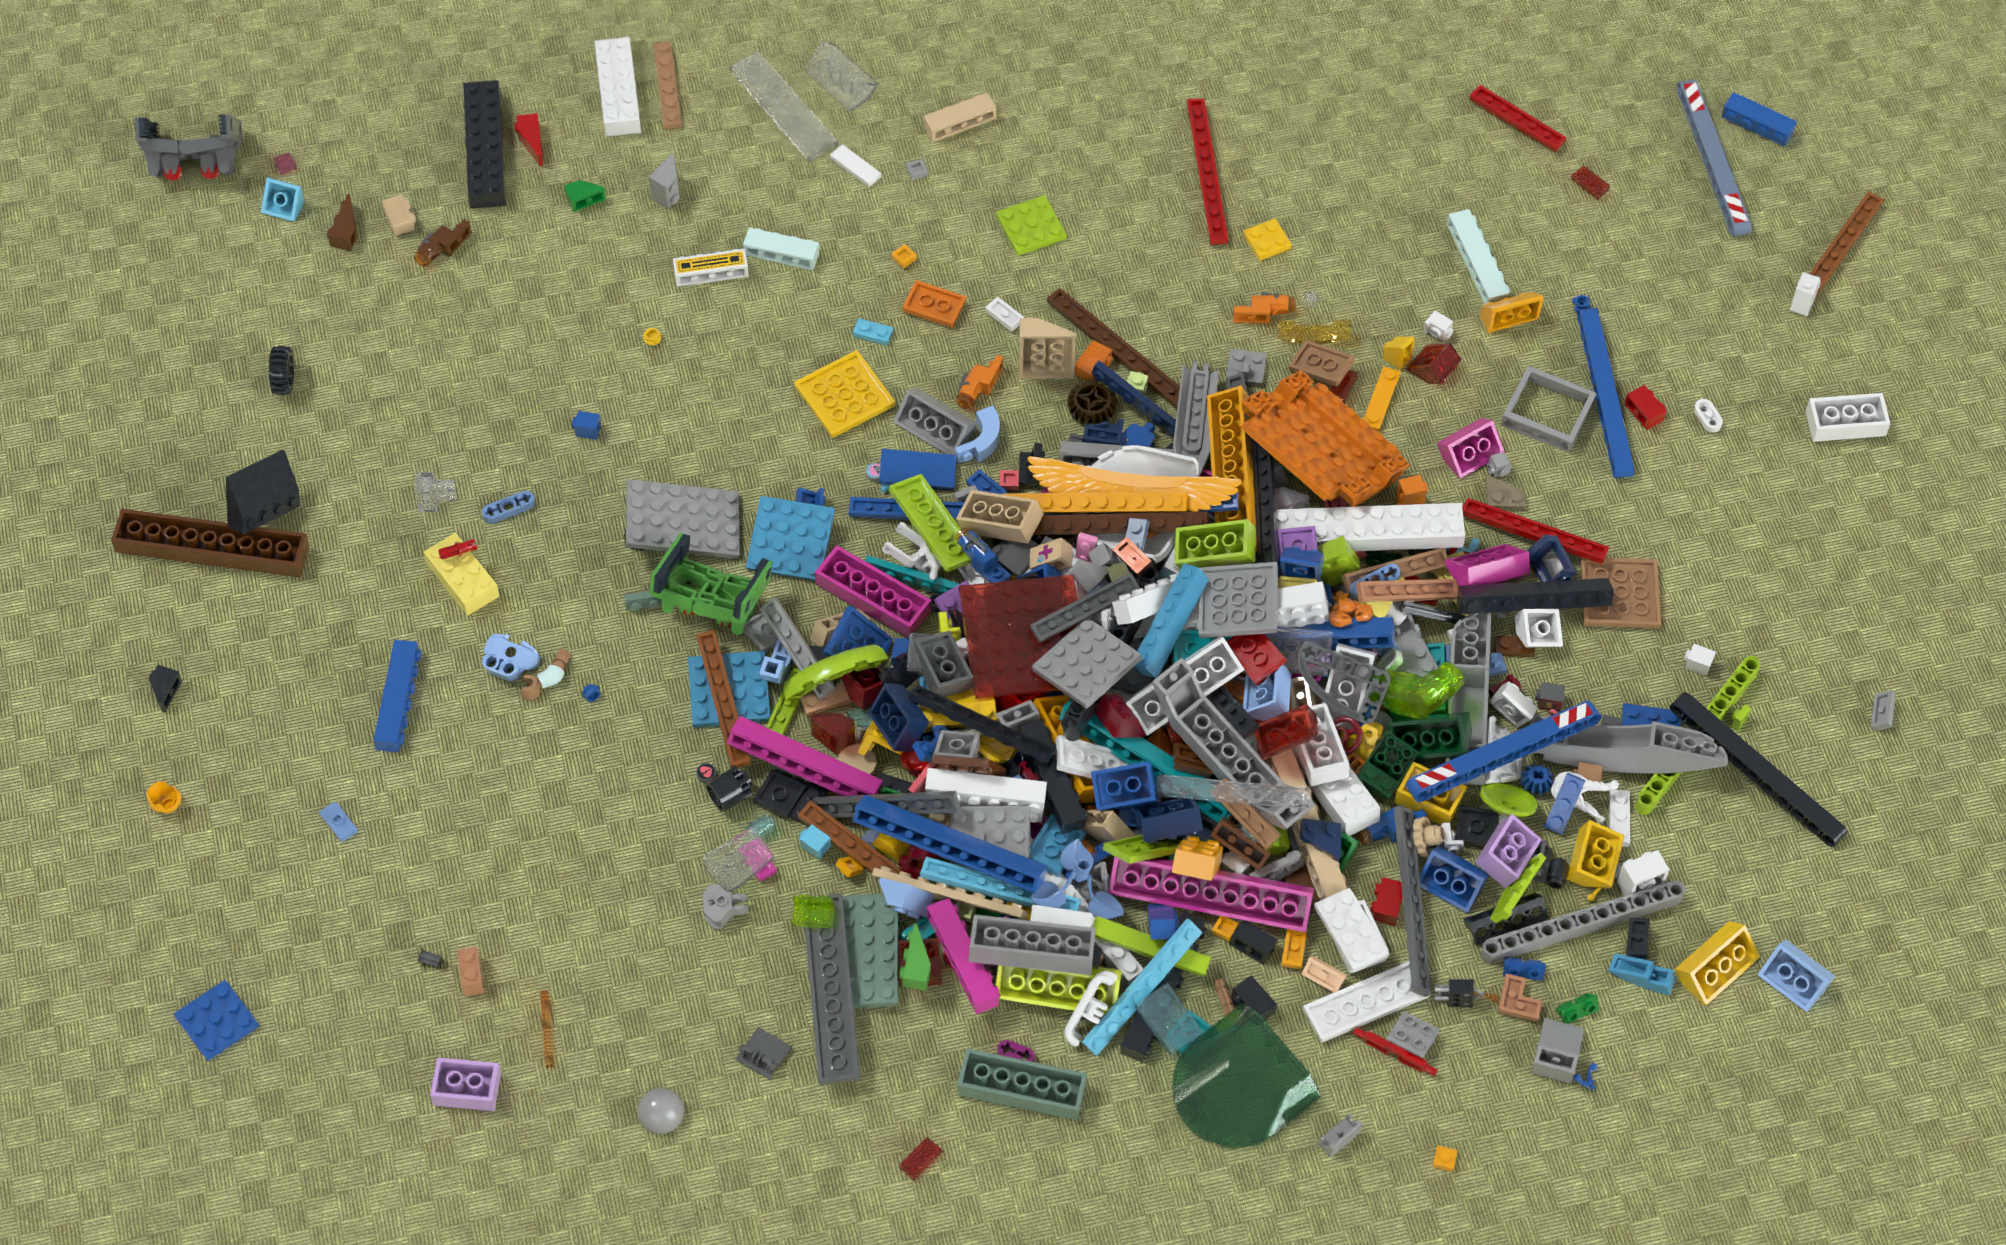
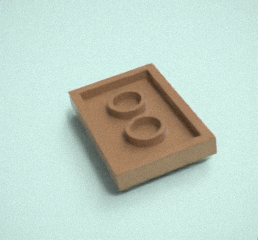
[1288,340,1355,387]

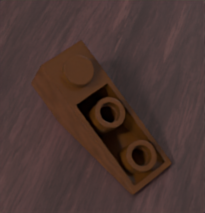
[327,194,357,251]

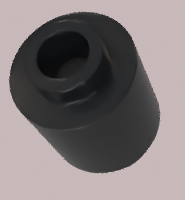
[1546,858,1569,889]

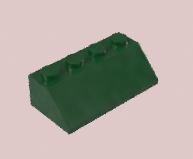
[1388,712,1472,759]

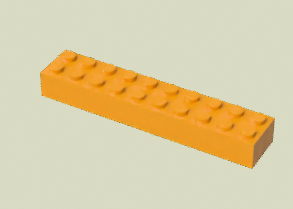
[1207,385,1257,552]

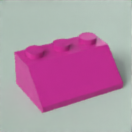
[1437,418,1505,478]

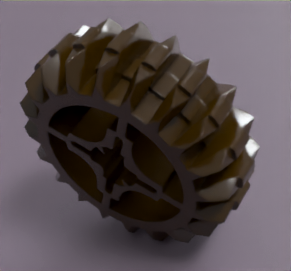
[1067,379,1117,425]

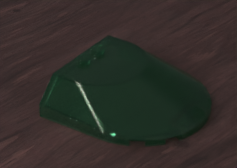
[1172,1004,1321,1149]

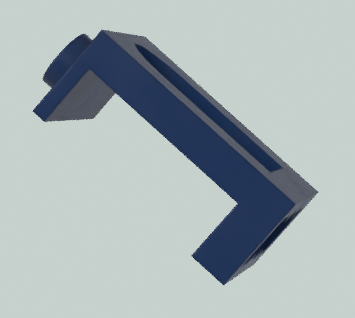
[1527,534,1576,581]

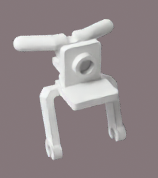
[882,522,942,580]

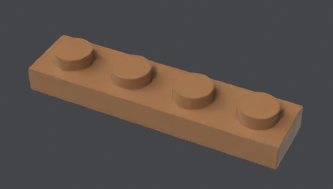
[1212,778,1281,850]

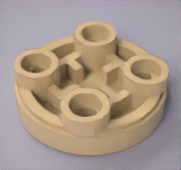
[838,744,877,775]

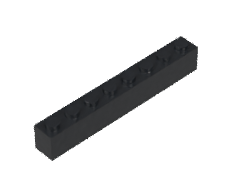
[1457,578,1614,614]
[1120,911,1208,1063]

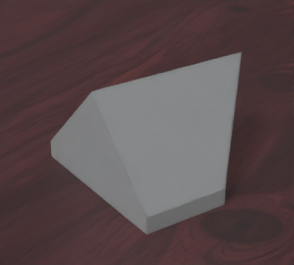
[1074,862,1108,901]

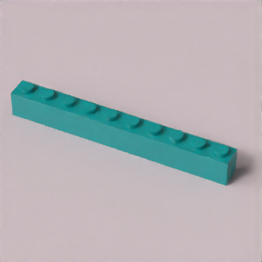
[1059,698,1231,823]

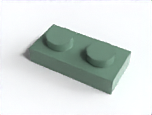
[624,591,662,611]

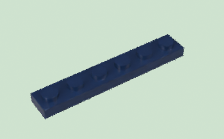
[1091,360,1176,438]

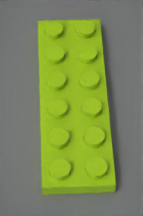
[888,474,971,572]

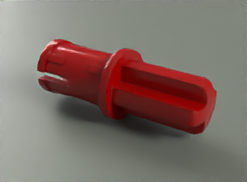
[438,538,477,560]

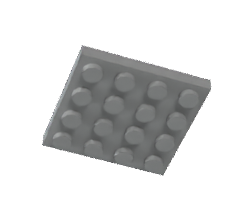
[1198,562,1278,638]
[1032,618,1142,709]
[949,806,1031,887]

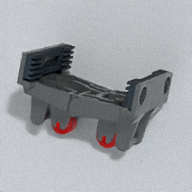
[135,114,242,181]

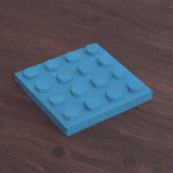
[746,496,835,581]
[688,651,770,728]

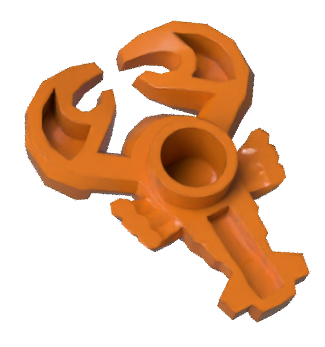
[1329,591,1373,627]

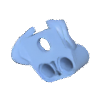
[482,634,540,682]

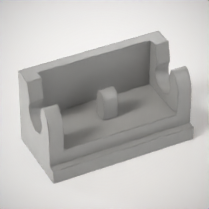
[1316,1113,1362,1158]

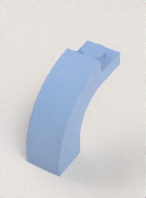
[955,406,1000,464]
[759,638,793,684]

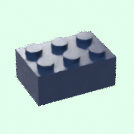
[868,683,929,752]
[1134,796,1203,843]

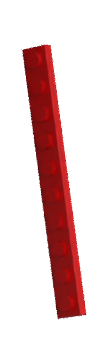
[1187,98,1228,245]

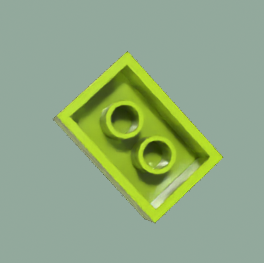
[1317,535,1361,587]

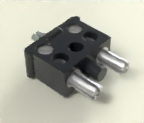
[1434,979,1484,1008]

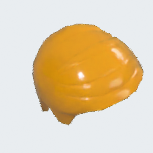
[146,781,181,814]

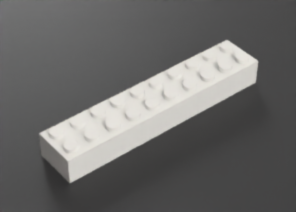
[1276,503,1465,554]
[1135,581,1329,638]

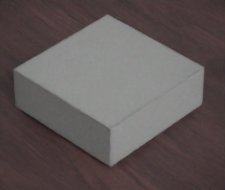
[906,159,928,180]

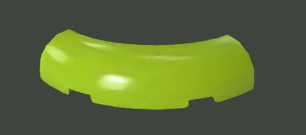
[783,644,888,700]

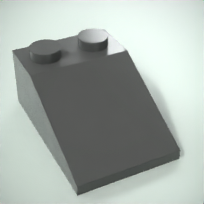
[914,631,974,697]

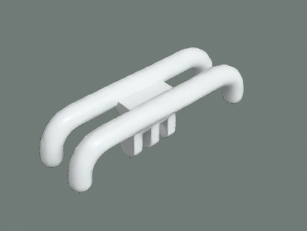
[1064,971,1117,1047]

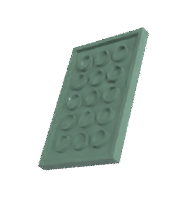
[843,893,899,1008]

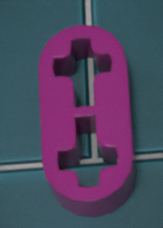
[997,1040,1035,1062]

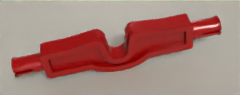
[1353,1027,1438,1077]

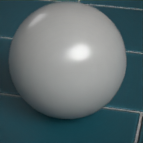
[638,1088,684,1134]

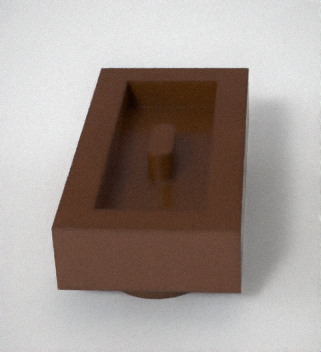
[1495,636,1535,657]

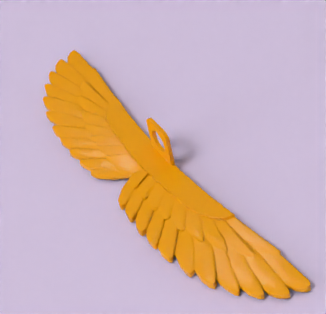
[1028,456,1242,512]

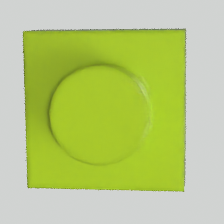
[1731,704,1751,731]

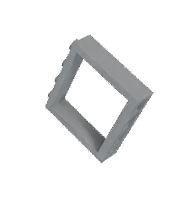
[1500,366,1597,453]

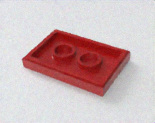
[1227,634,1287,686]

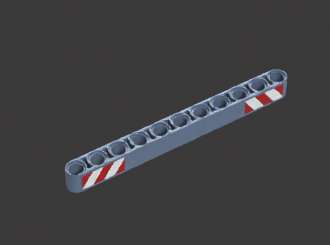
[1677,79,1751,237]

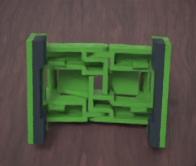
[649,533,773,635]

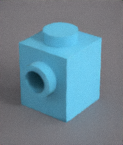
[799,825,832,860]

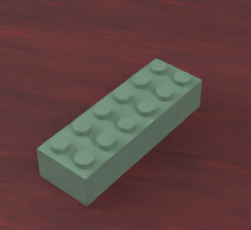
[957,1048,1087,1121]

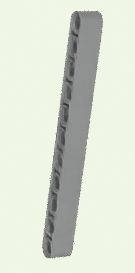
[1481,880,1686,964]

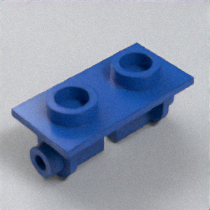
[1503,956,1546,981]

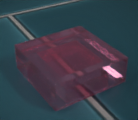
[273,152,297,175]

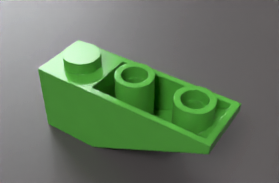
[899,924,931,991]

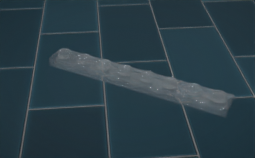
[1157,775,1309,810]

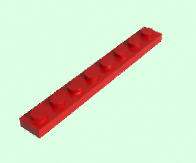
[1462,498,1610,564]

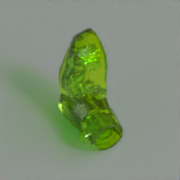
[1367,662,1465,719]

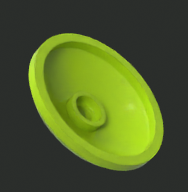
[1480,782,1538,818]

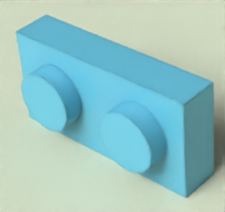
[853,318,893,346]

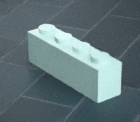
[743,227,819,270]

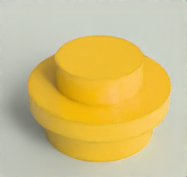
[643,328,661,345]

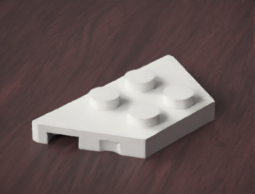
[1485,716,1522,784]

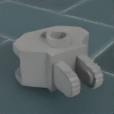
[703,884,749,929]

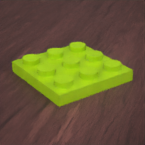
[996,195,1067,256]

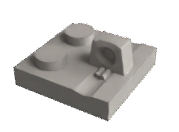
[1225,348,1267,387]

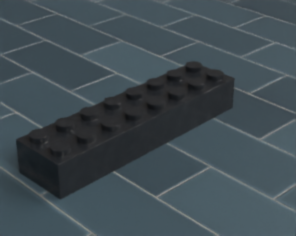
[463,80,506,209]

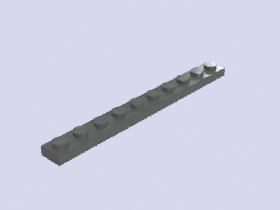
[1394,805,1432,997]

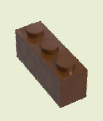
[1210,816,1272,870]

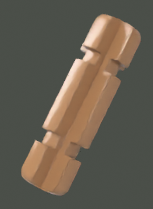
[1214,979,1236,1017]

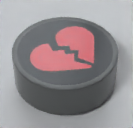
[696,763,716,784]

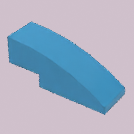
[1609,953,1676,995]

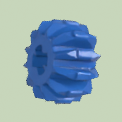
[1520,762,1554,797]

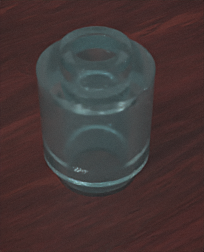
[745,814,776,841]

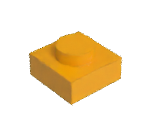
[891,244,917,269]
[835,857,864,878]
[1211,916,1239,942]
[1432,1145,1458,1172]

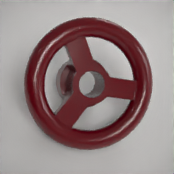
[1333,716,1363,755]

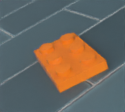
[902,280,966,328]

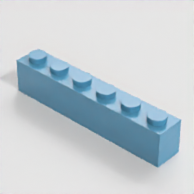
[1134,564,1209,678]

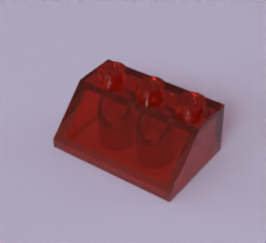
[1255,704,1320,760]

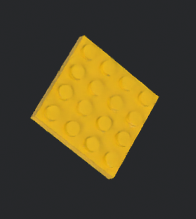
[794,350,896,438]

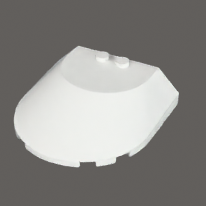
[1072,445,1199,563]

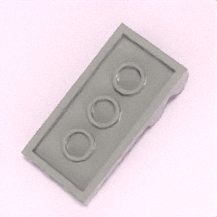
[1395,613,1441,691]

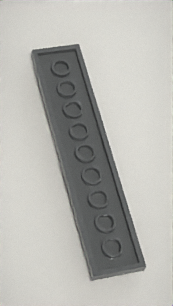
[802,893,861,1086]

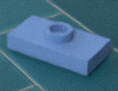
[319,801,358,843]

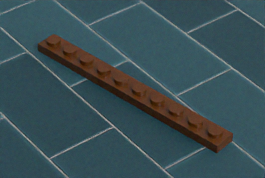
[1047,288,1180,409]
[1033,511,1209,536]

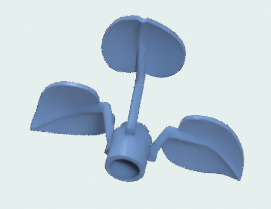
[1031,839,1124,920]

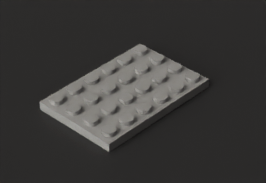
[626,479,740,559]

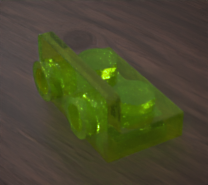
[791,894,835,928]

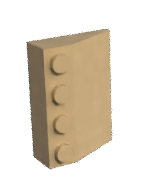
[1019,317,1076,379]

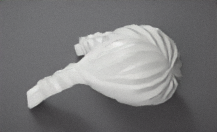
[1551,772,1619,825]

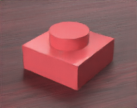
[1000,470,1019,490]

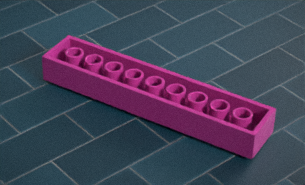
[1108,856,1314,932]

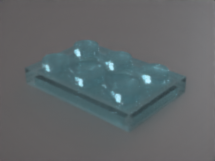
[1135,983,1204,1056]

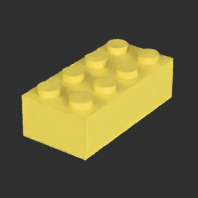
[423,532,499,616]

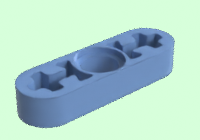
[482,491,535,524]
[1350,563,1400,598]

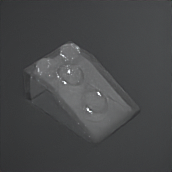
[702,827,774,892]

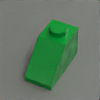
[564,180,606,212]

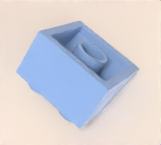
[879,878,934,919]

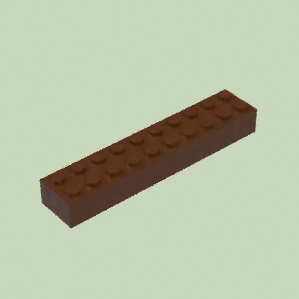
[111,508,310,578]

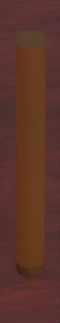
[540,990,554,1068]

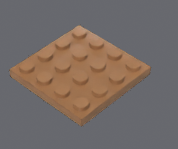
[1580,557,1661,629]

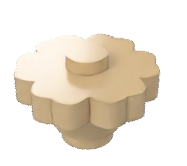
[1413,817,1446,857]

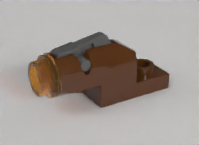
[414,219,472,267]

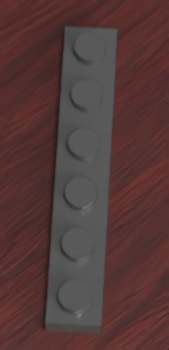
[1030,573,1140,643]

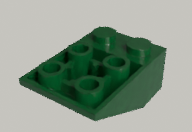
[1356,730,1419,804]

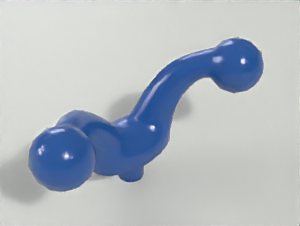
[1573,1063,1598,1090]

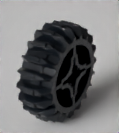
[268,345,295,395]

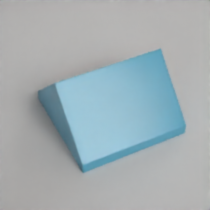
[261,177,305,221]

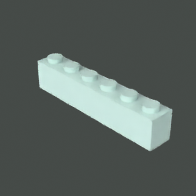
[1447,209,1510,304]

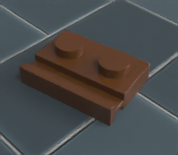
[1173,742,1213,778]

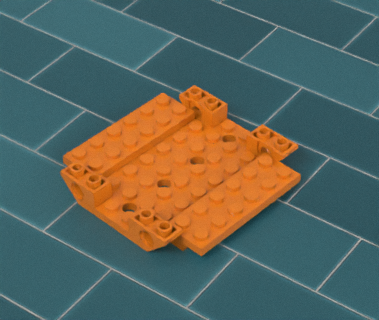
[1240,370,1410,507]

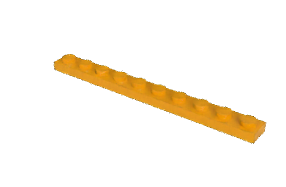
[1002,492,1188,513]

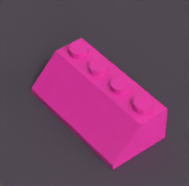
[1445,544,1530,586]

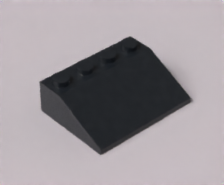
[226,450,300,535]

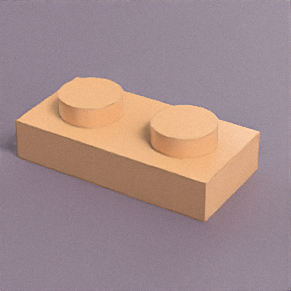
[1302,956,1347,993]

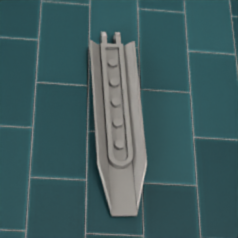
[1173,361,1219,477]

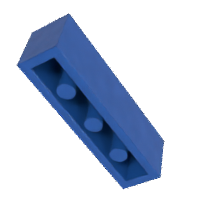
[1721,92,1797,146]

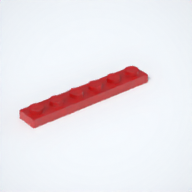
[1469,85,1567,153]

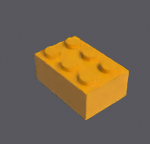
[1172,836,1224,881]

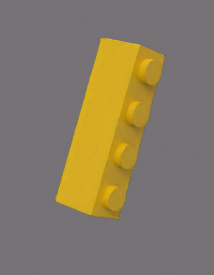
[917,685,997,732]
[1675,921,1761,1005]

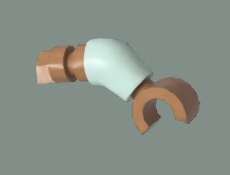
[520,649,571,701]

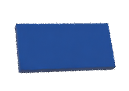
[879,449,956,491]

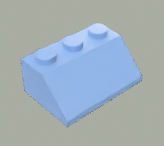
[1243,664,1291,722]
[1758,940,1835,1012]

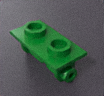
[1556,993,1599,1024]

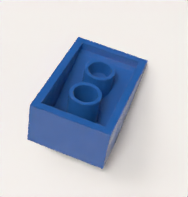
[1091,761,1158,811]

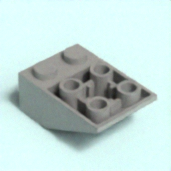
[1531,1018,1584,1084]

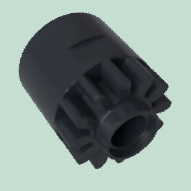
[705,766,753,812]

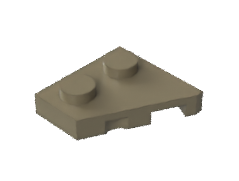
[1485,475,1526,510]

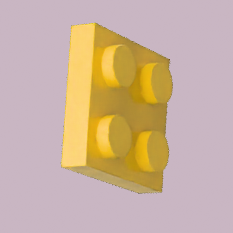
[1243,218,1292,261]

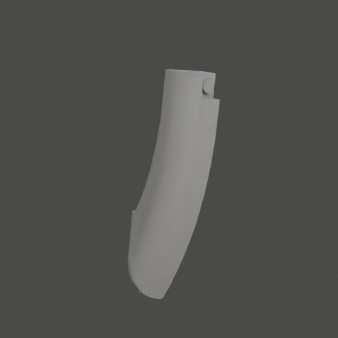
[1446,612,1491,785]
[1529,714,1728,773]

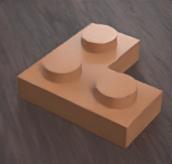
[1498,974,1542,1022]

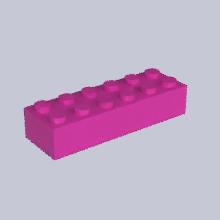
[815,545,932,639]

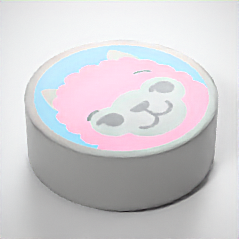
[865,463,880,482]

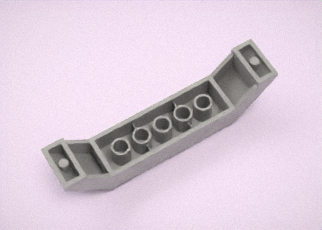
[1152,658,1316,830]

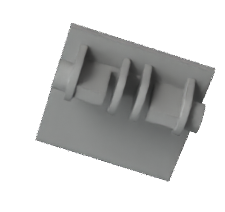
[1386,1011,1440,1058]

